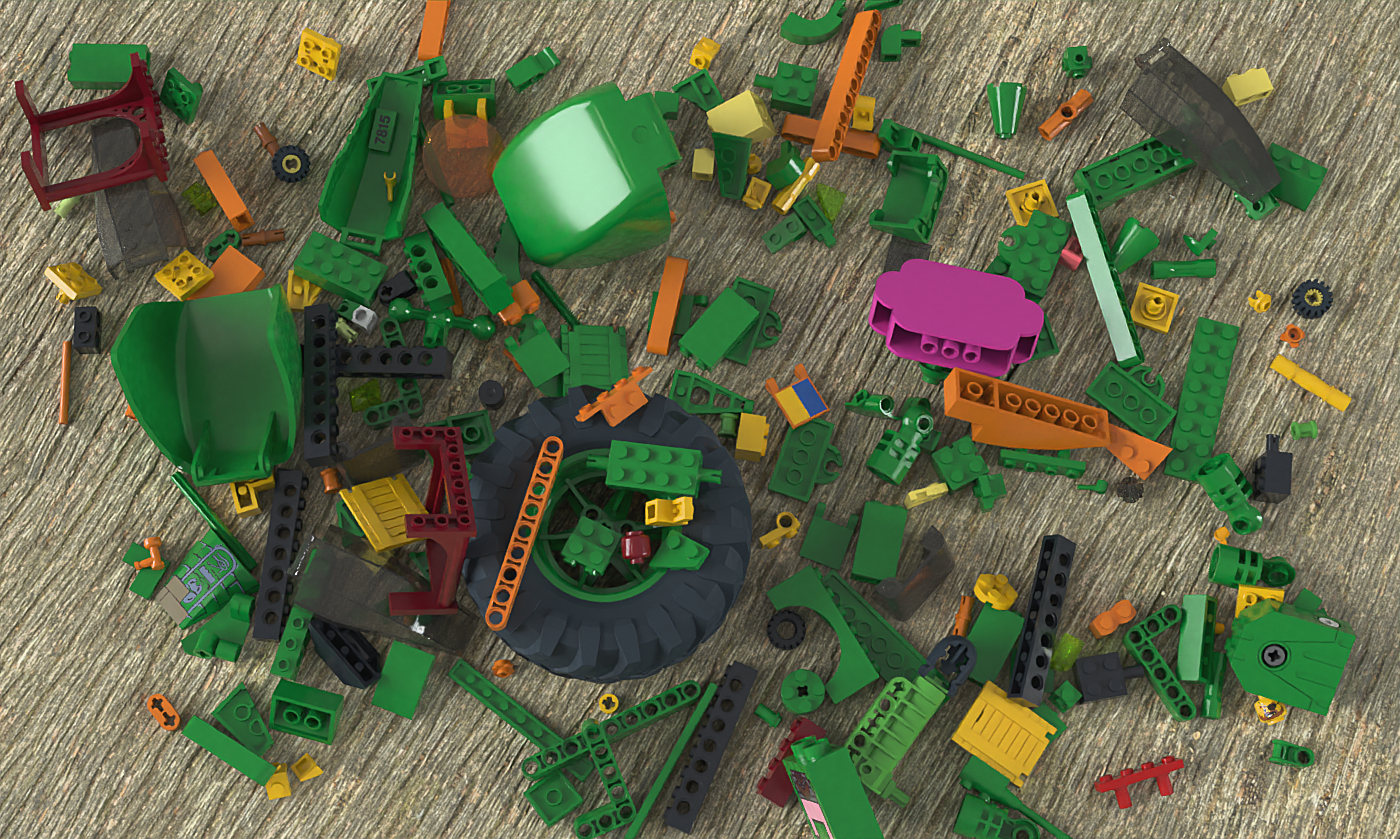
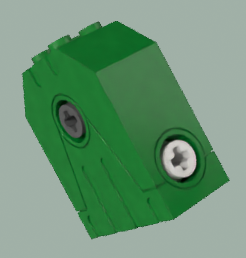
[1224,598,1356,716]

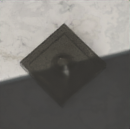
[882,235,932,274]

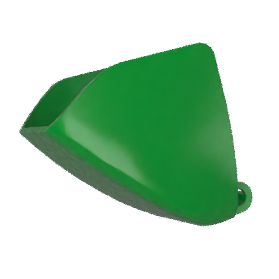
[492,81,683,269]
[110,283,304,487]

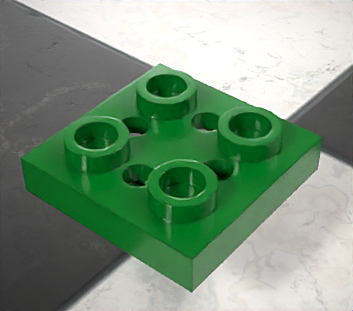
[160,68,203,125]

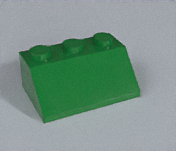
[432,78,497,121]
[1256,142,1328,212]
[268,679,344,745]

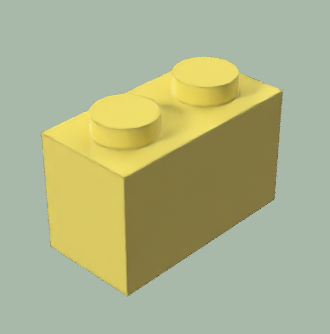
[1222,67,1274,108]

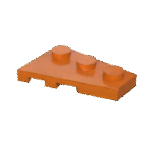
[1104,423,1173,481]

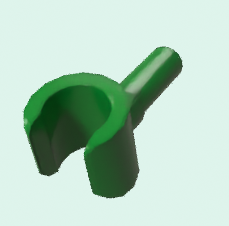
[1077,479,1108,494]

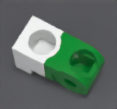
[336,298,379,335]

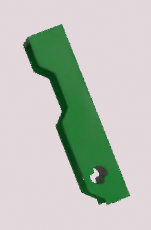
[1072,122,1205,212]

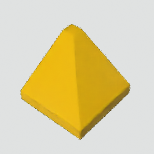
[290,753,323,782]

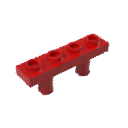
[1094,755,1185,809]

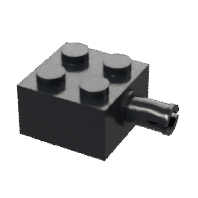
[1251,434,1293,504]
[1071,651,1144,705]

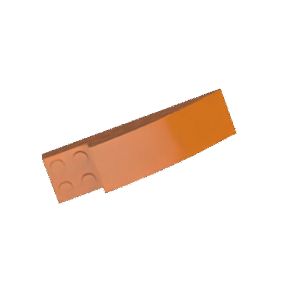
[944,367,1111,450]

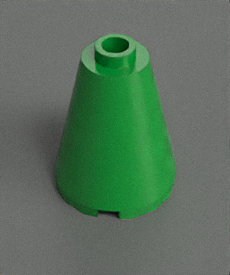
[986,82,1027,140]
[1110,217,1160,275]

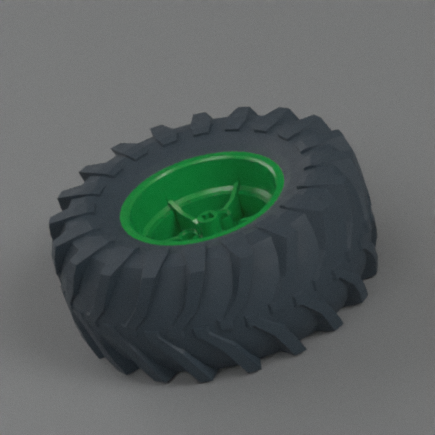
[462,384,752,684]

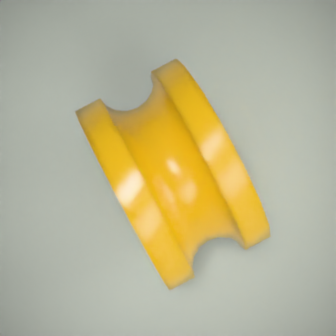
[599,694,619,714]

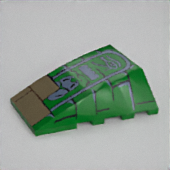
[155,526,260,630]

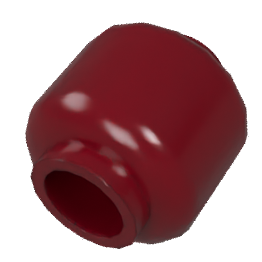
[621,531,651,564]

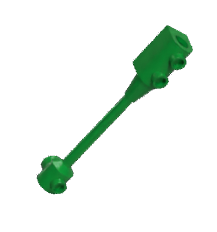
[958,754,1073,839]

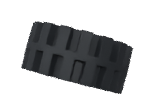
[767,610,806,651]

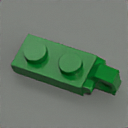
[791,195,837,249]

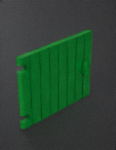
[560,324,628,396]

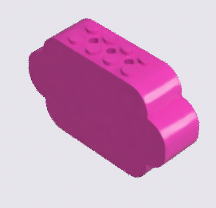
[868,259,1044,377]

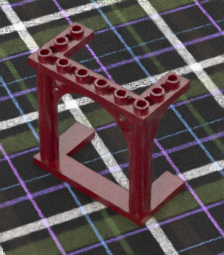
[15,52,170,211]
[388,427,477,616]

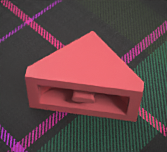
[1058,235,1084,272]

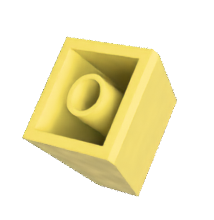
[706,90,777,144]

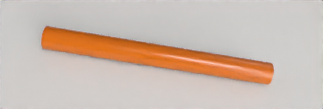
[59,341,72,425]

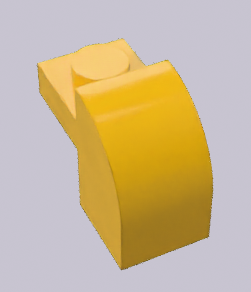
[645,496,694,526]

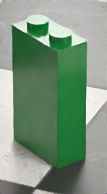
[67,43,151,90]
[678,286,760,374]
[850,500,908,588]
[954,601,1024,688]

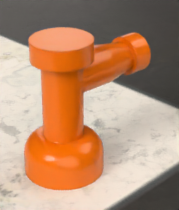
[134,537,165,571]

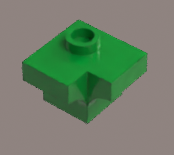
[972,473,1007,513]

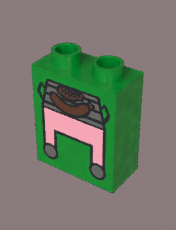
[782,735,884,839]

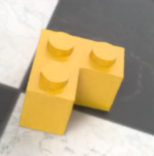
[735,413,770,462]
[229,468,276,519]

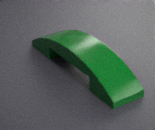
[366,55,449,97]

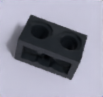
[73,306,102,354]

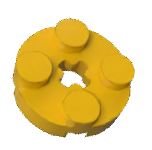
[974,574,1018,610]

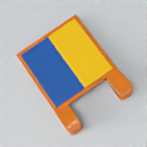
[765,363,830,429]

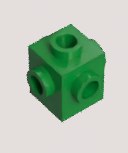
[1062,46,1092,79]

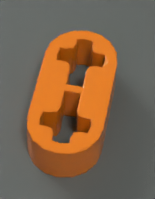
[147,694,182,731]

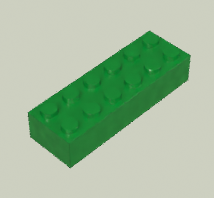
[421,202,515,316]

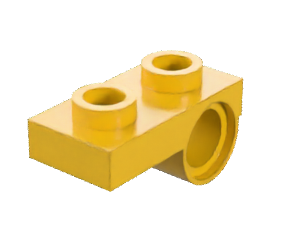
[852,95,876,131]
[758,512,801,550]

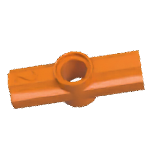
[1038,89,1094,141]

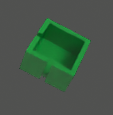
[929,435,990,496]

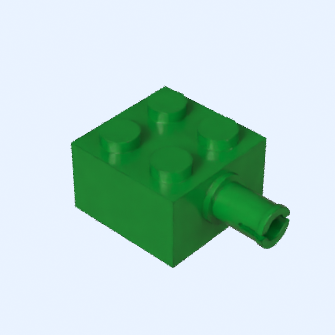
[753,62,819,116]

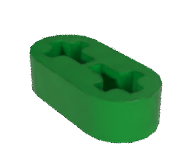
[204,229,241,263]

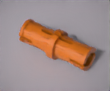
[953,595,975,638]

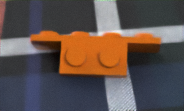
[575,365,653,427]

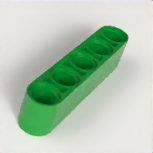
[181,715,277,787]

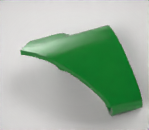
[844,389,931,421]
[180,592,256,663]

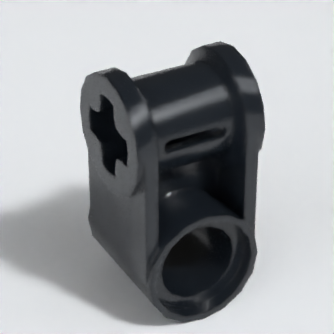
[377,270,418,307]

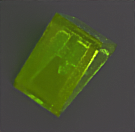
[181,181,217,217]
[815,183,847,227]
[349,379,384,413]

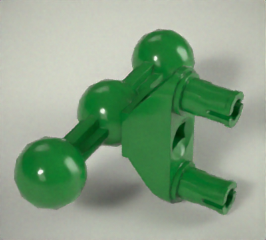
[388,298,496,366]

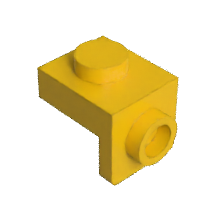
[689,36,721,71]
[742,176,772,210]
[266,762,292,800]

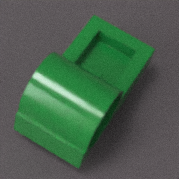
[761,213,807,254]

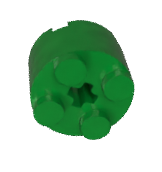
[780,669,825,716]

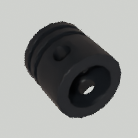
[478,380,505,411]

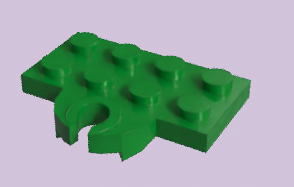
[997,209,1073,300]
[724,276,782,367]
[1084,360,1177,441]
[767,418,843,504]

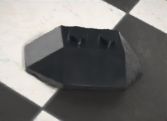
[308,613,381,690]

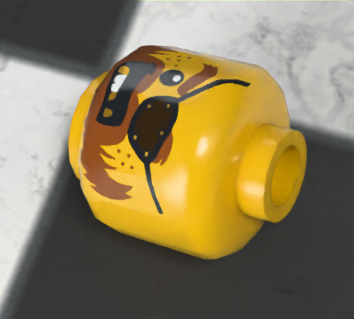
[1254,696,1287,726]

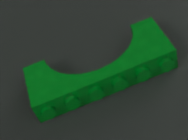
[766,565,882,704]

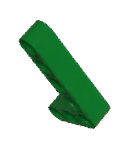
[363,317,425,431]
[1122,604,1196,723]
[573,718,636,839]

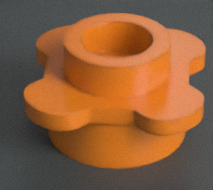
[1280,324,1305,348]
[492,659,515,678]

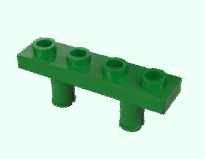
[997,448,1086,479]

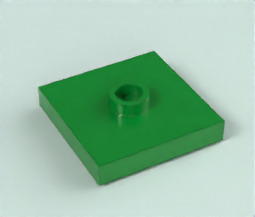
[523,769,585,829]

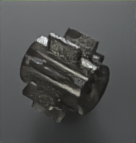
[1117,477,1144,503]

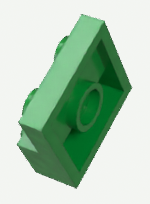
[561,515,622,577]

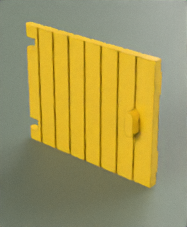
[340,473,429,553]
[950,680,1057,788]

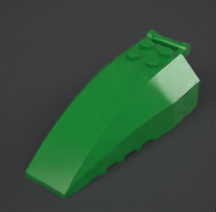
[318,71,423,257]

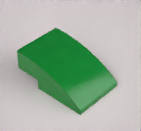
[423,409,495,468]
[371,640,436,720]

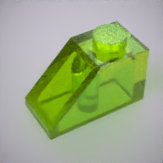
[1050,633,1085,672]

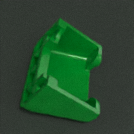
[869,150,949,244]

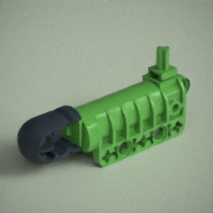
[842,635,977,808]

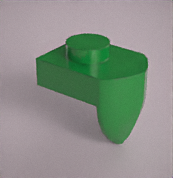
[1183,228,1218,257]

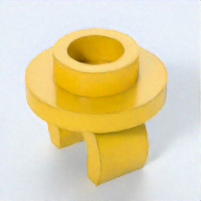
[747,153,762,175]
[1248,290,1271,313]

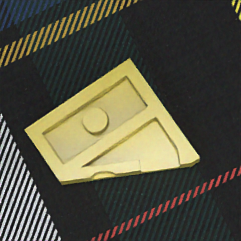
[904,482,949,509]

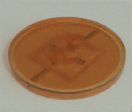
[422,114,505,198]

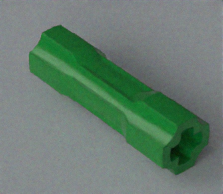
[1150,259,1216,280]
[1200,652,1227,720]

